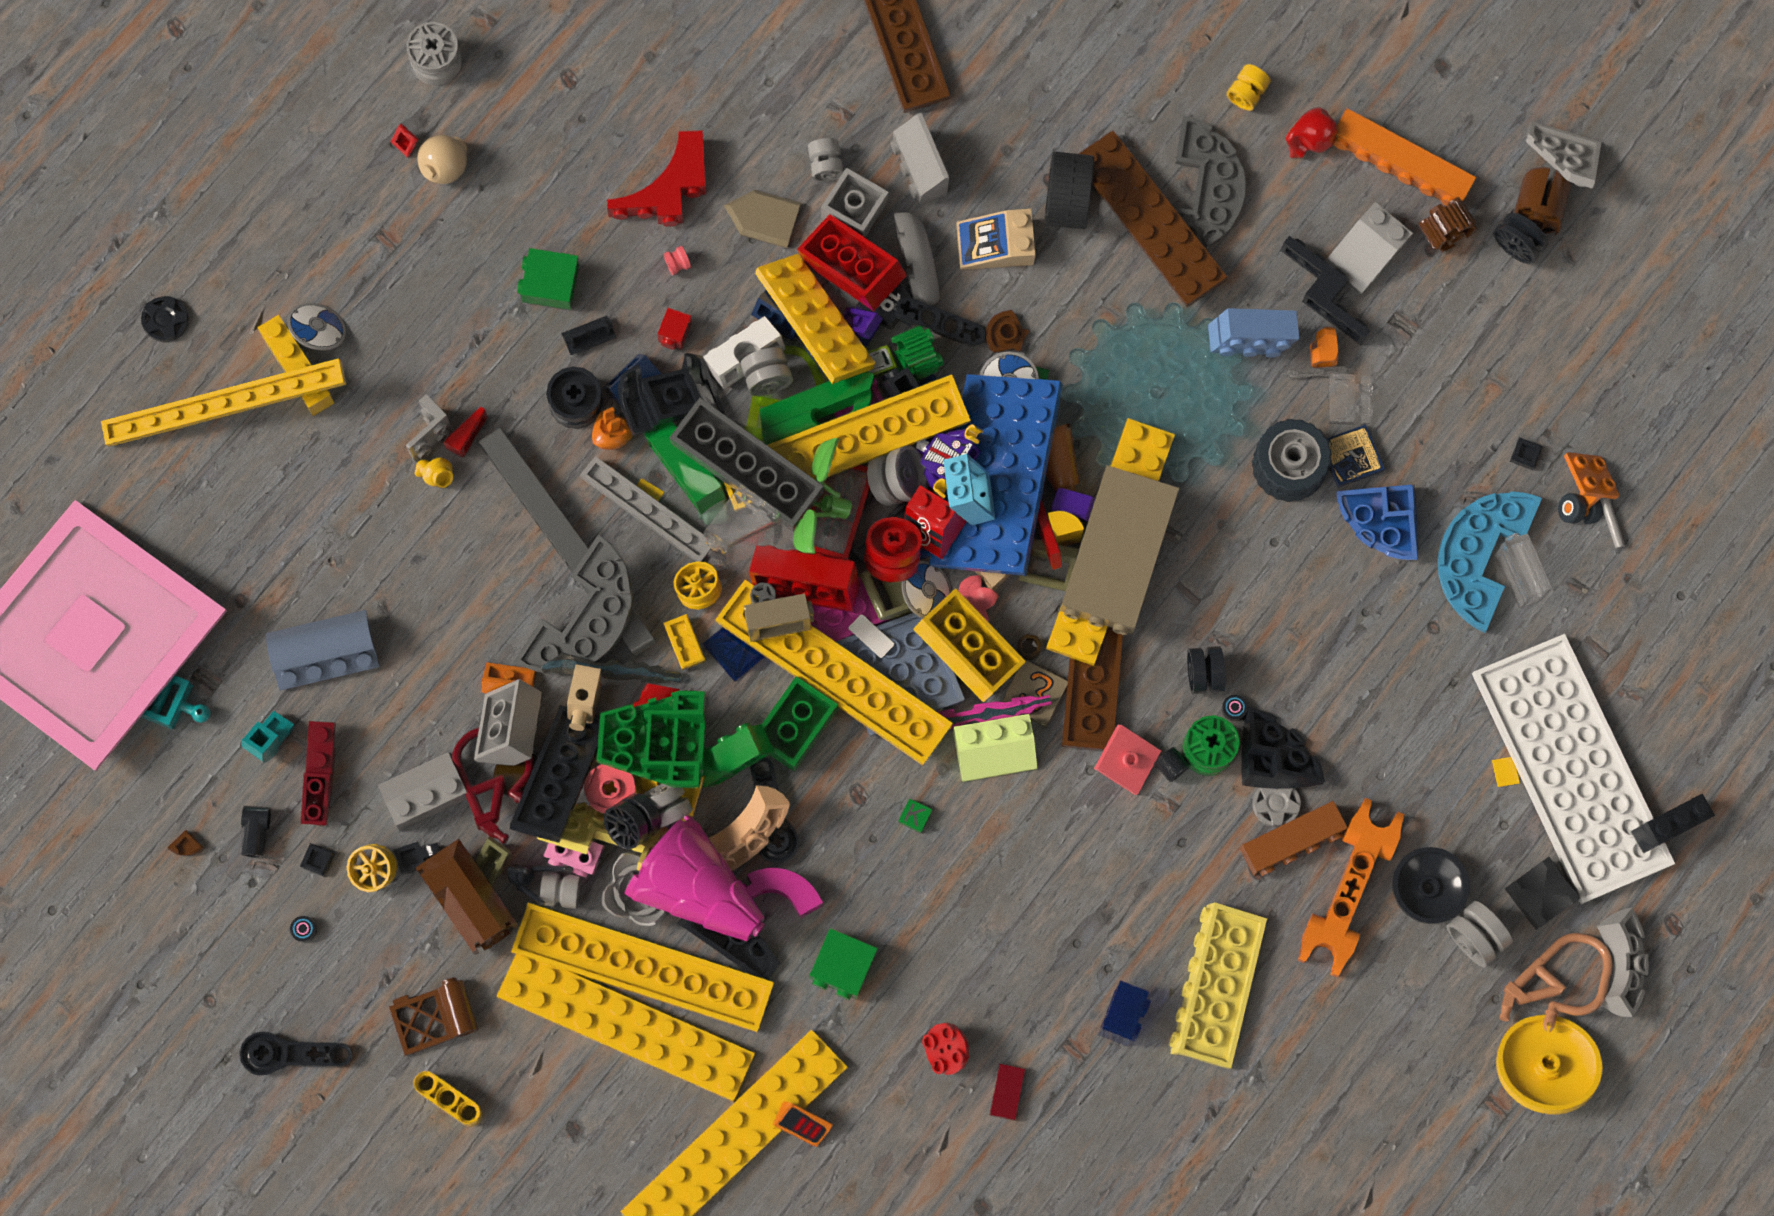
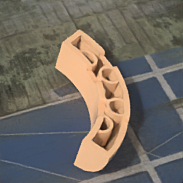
[709,785,790,871]

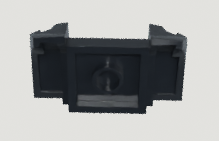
[617,353,725,436]

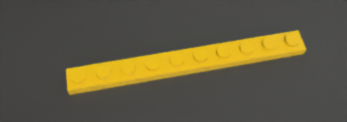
[101,358,346,447]

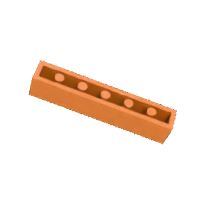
[1334,108,1476,206]

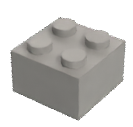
[821,168,889,237]

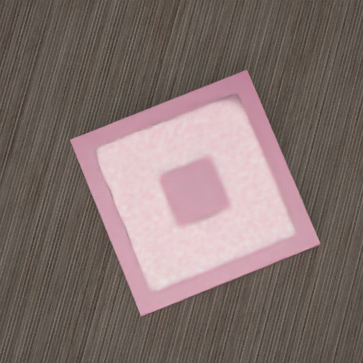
[0,500,227,771]

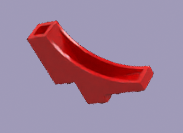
[607,130,706,227]

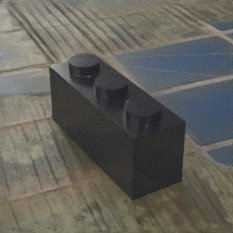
[1631,793,1715,854]

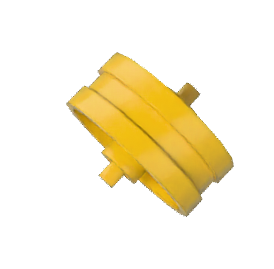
[674,561,722,610]
[347,843,397,892]

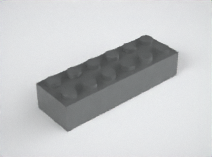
[670,398,824,532]

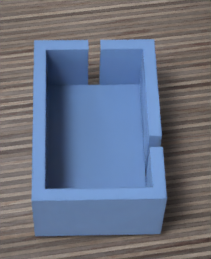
[1208,308,1299,358]

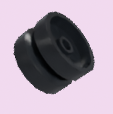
[546,366,603,429]

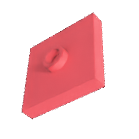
[1094,725,1161,795]

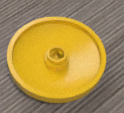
[1496,1015,1602,1114]

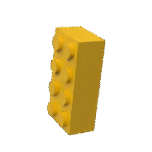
[913,588,1026,702]

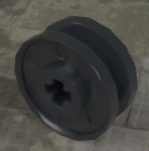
[1493,212,1548,264]

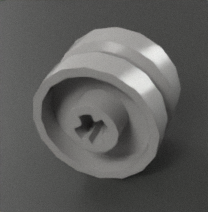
[867,446,928,506]
[1447,901,1513,968]

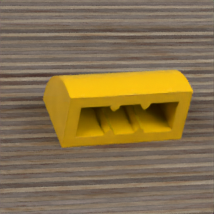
[1047,511,1084,546]

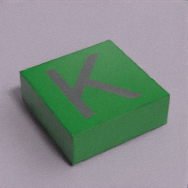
[898,798,932,834]

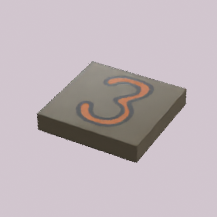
[1002,660,1068,728]

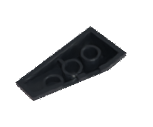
[677,918,780,980]

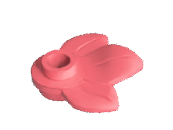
[959,575,999,622]

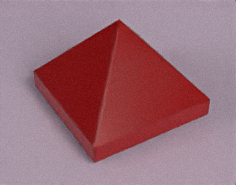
[391,123,419,158]

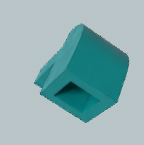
[242,711,294,763]

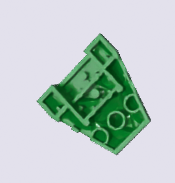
[597,691,706,788]

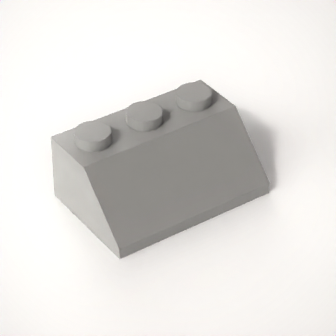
[890,113,949,205]
[474,679,542,766]
[378,752,467,831]

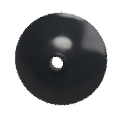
[1392,847,1470,924]

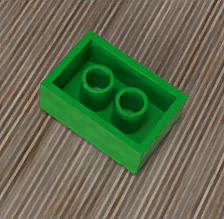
[762,676,838,772]

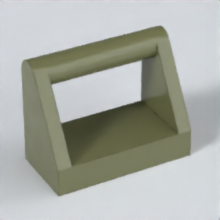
[1019,539,1078,592]
[859,571,912,621]

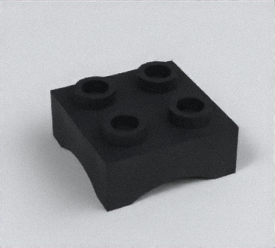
[1505,857,1580,930]

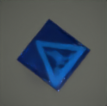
[702,627,765,682]

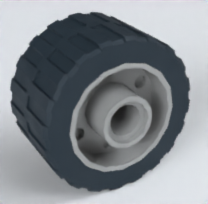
[1252,419,1332,502]

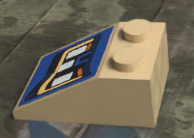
[956,209,1035,270]

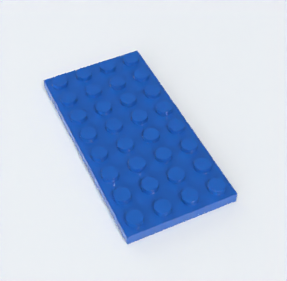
[929,374,1063,576]

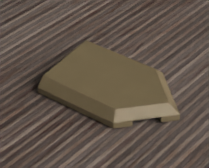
[724,190,801,248]

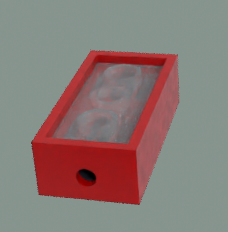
[802,465,870,559]

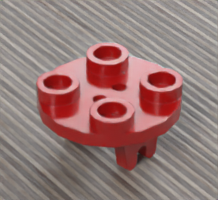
[922,1022,970,1075]

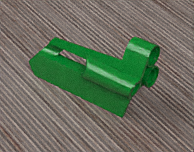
[759,371,875,445]

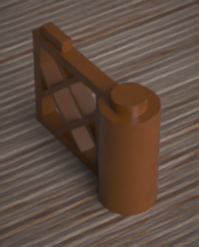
[389,977,479,1056]

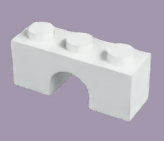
[703,316,785,389]

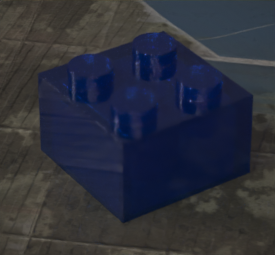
[1098,980,1151,1046]

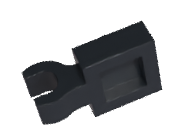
[394,841,441,875]

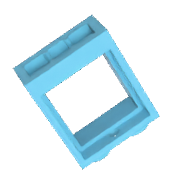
[943,454,995,525]

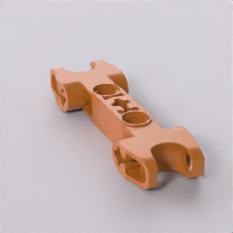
[1297,797,1405,977]

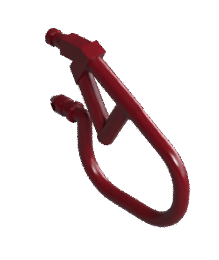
[452,727,534,844]

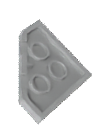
[1526,121,1601,188]

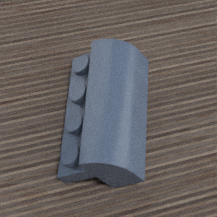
[266,610,379,691]

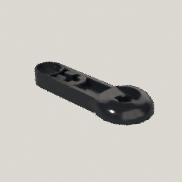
[750,757,799,863]
[239,1031,353,1076]

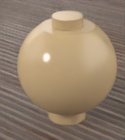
[417,135,467,184]

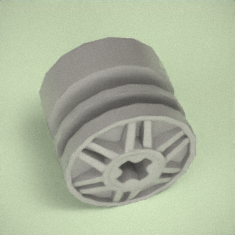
[406,22,462,86]

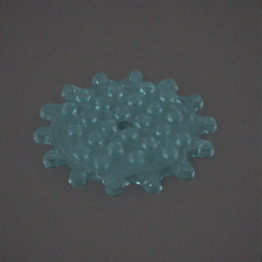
[1061,302,1253,483]

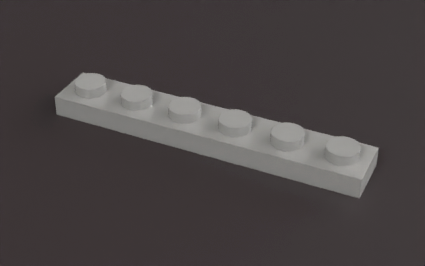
[580,456,715,562]

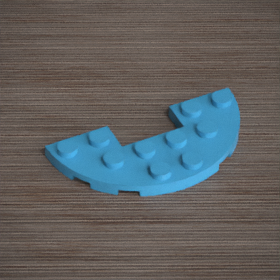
[1438,492,1542,633]

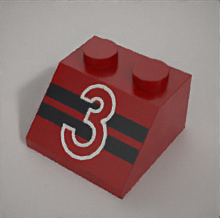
[905,485,967,560]

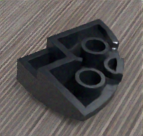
[1241,707,1325,789]

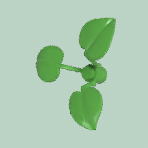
[793,438,852,554]

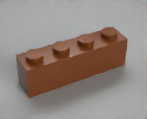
[1240,801,1347,877]

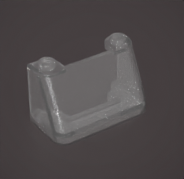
[704,484,783,571]

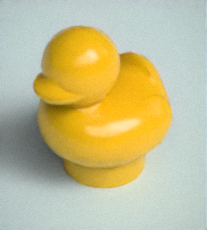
[415,457,453,488]

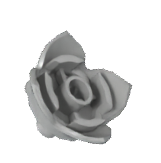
[602,853,666,926]

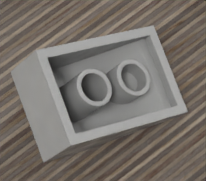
[1326,202,1413,295]

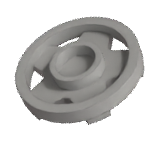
[1252,788,1301,828]

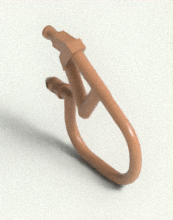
[1499,933,1612,1032]

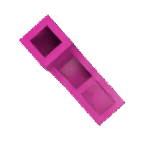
[743,868,823,919]

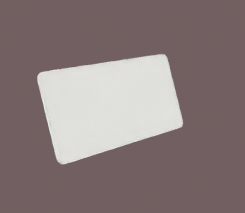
[849,615,894,658]

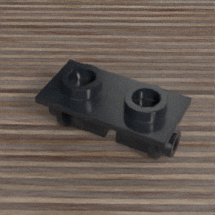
[561,315,617,356]

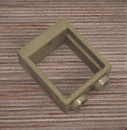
[744,594,814,642]

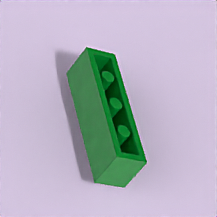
[644,422,726,515]

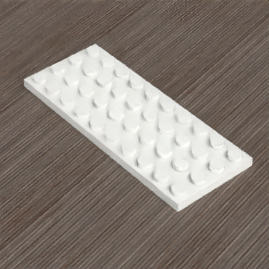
[1472,634,1675,904]

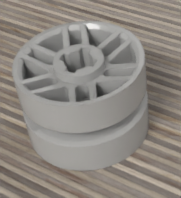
[740,347,793,396]
[643,784,693,828]

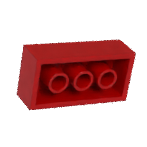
[797,214,907,311]
[749,545,860,612]

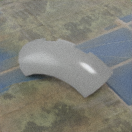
[894,212,940,310]
[1597,908,1649,1017]

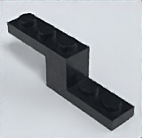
[1280,235,1370,345]

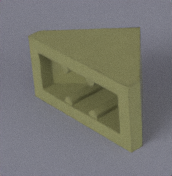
[475,836,513,886]

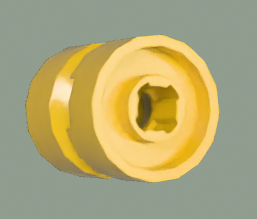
[1226,64,1271,111]

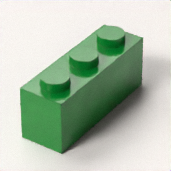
[703,723,774,788]

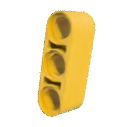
[414,1071,482,1127]

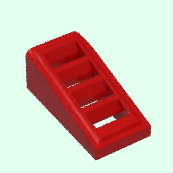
[444,406,488,458]

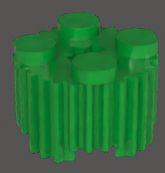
[891,326,944,381]

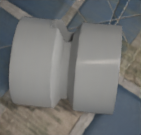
[808,138,843,182]
[540,872,581,909]

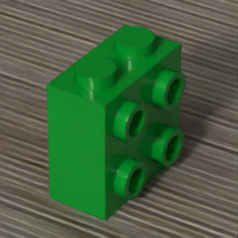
[517,248,580,310]
[809,928,878,1001]

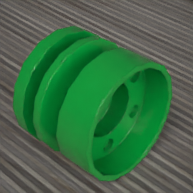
[1181,715,1240,776]

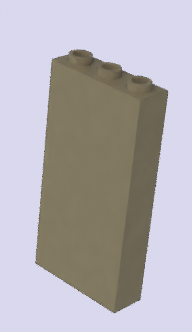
[1060,465,1179,635]

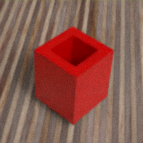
[657,308,692,350]

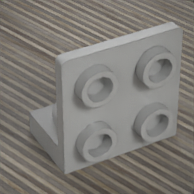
[406,394,452,462]

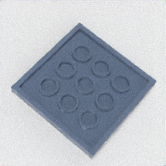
[836,613,965,737]

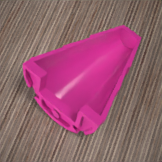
[625,815,765,941]

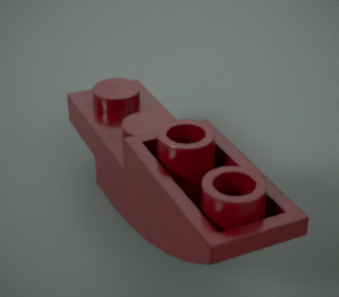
[300,721,336,826]

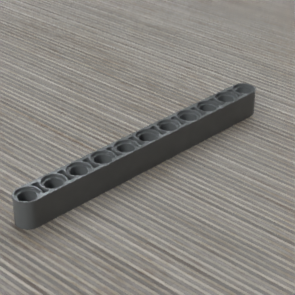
[478,428,656,658]

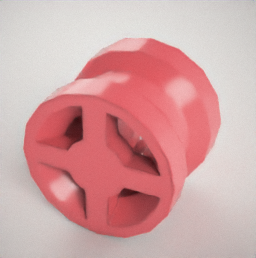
[663,246,691,276]

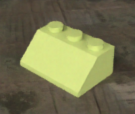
[953,714,1037,782]

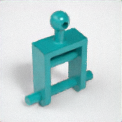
[141,675,211,730]

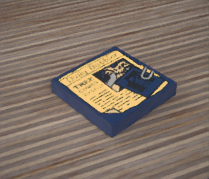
[1327,424,1385,488]

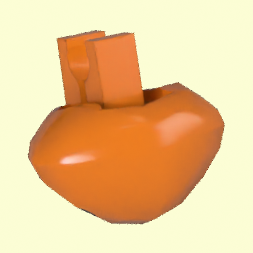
[592,407,633,450]

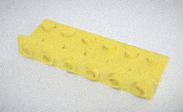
[1170,903,1267,1069]

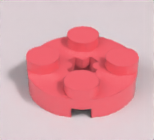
[584,764,636,814]

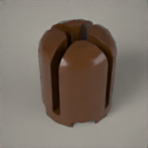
[1514,167,1571,236]

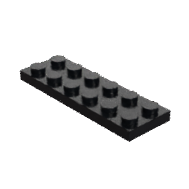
[510,705,600,843]

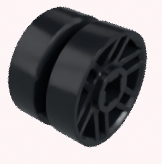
[1187,646,1226,695]
[604,793,661,850]

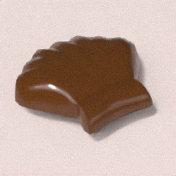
[985,310,1029,352]

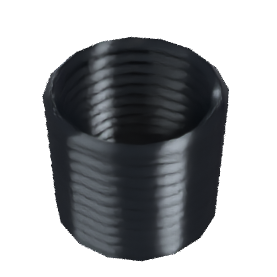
[1154,747,1190,783]

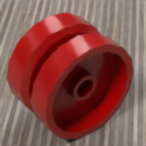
[864,517,922,583]

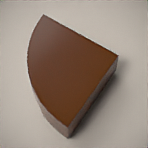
[167,830,205,856]

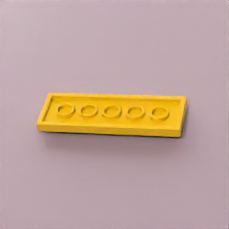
[755,254,875,384]

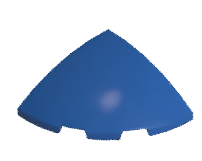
[1336,484,1418,560]

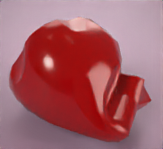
[1285,107,1337,158]

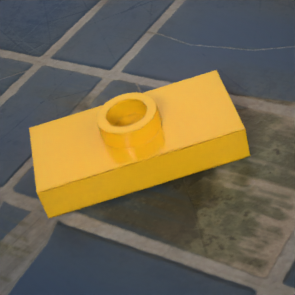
[663,614,706,671]

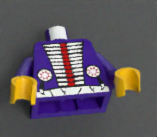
[916,425,984,498]

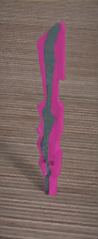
[937,695,1052,730]

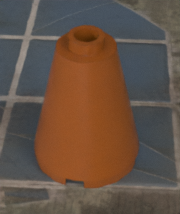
[1045,423,1079,492]

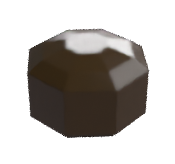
[1017,634,1042,660]

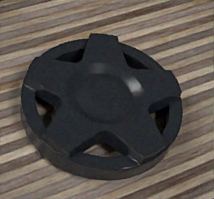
[141,296,189,342]

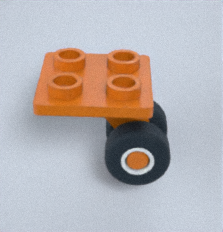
[1558,452,1620,524]

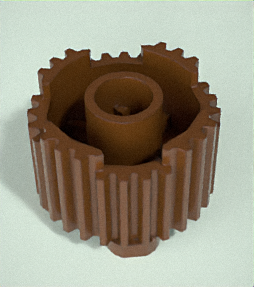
[1419,197,1477,253]

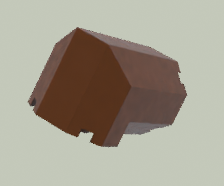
[416,839,518,955]

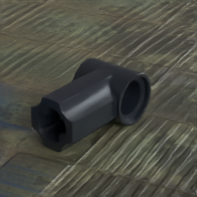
[240,806,271,858]

